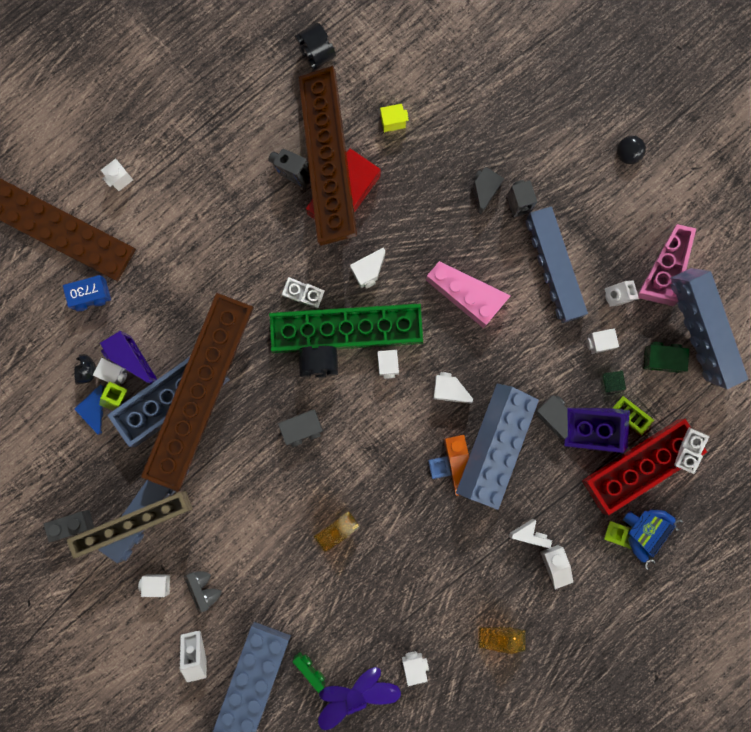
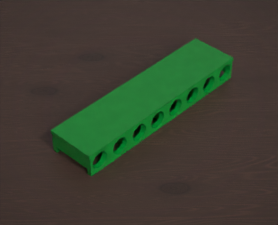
[269,304,423,353]

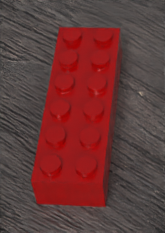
[582,419,707,515]

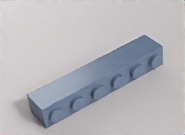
[526,206,588,323]
[98,470,190,563]

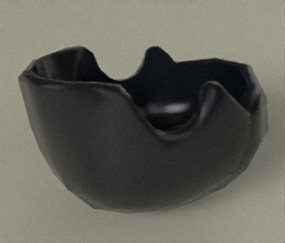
[617,136,646,164]
[74,354,96,385]

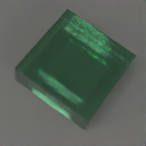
[602,371,626,393]

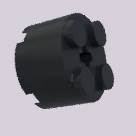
[295,23,336,70]
[299,346,338,378]

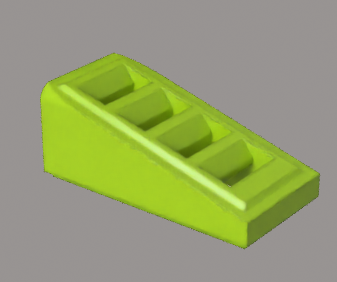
[612,396,654,436]

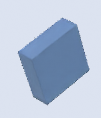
[428,456,451,479]

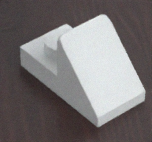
[509,519,552,548]

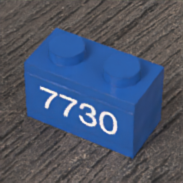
[63,275,111,312]

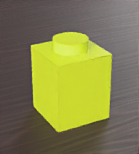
[380,103,409,132]

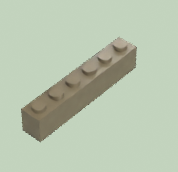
[67,491,193,559]

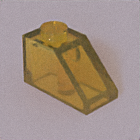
[314,511,360,552]
[479,627,526,654]

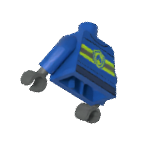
[623,510,683,570]

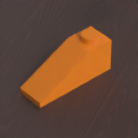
[443,435,469,496]

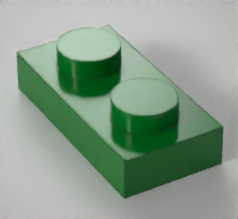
[292,652,325,693]

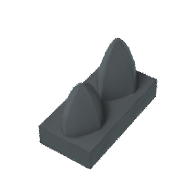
[184,571,222,613]

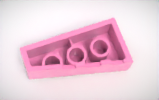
[638,224,696,306]
[426,261,510,328]

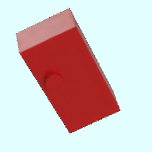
[306,148,381,220]

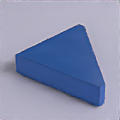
[74,384,104,435]

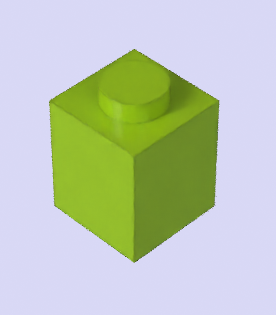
[99,382,127,411]

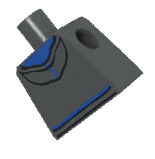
[268,149,310,189]

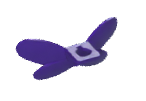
[318,667,401,730]

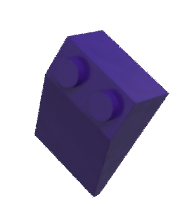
[100,331,158,384]
[564,408,630,453]

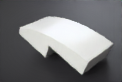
[281,277,325,308]
[675,427,709,474]

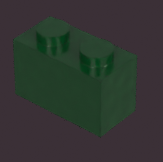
[643,342,689,373]

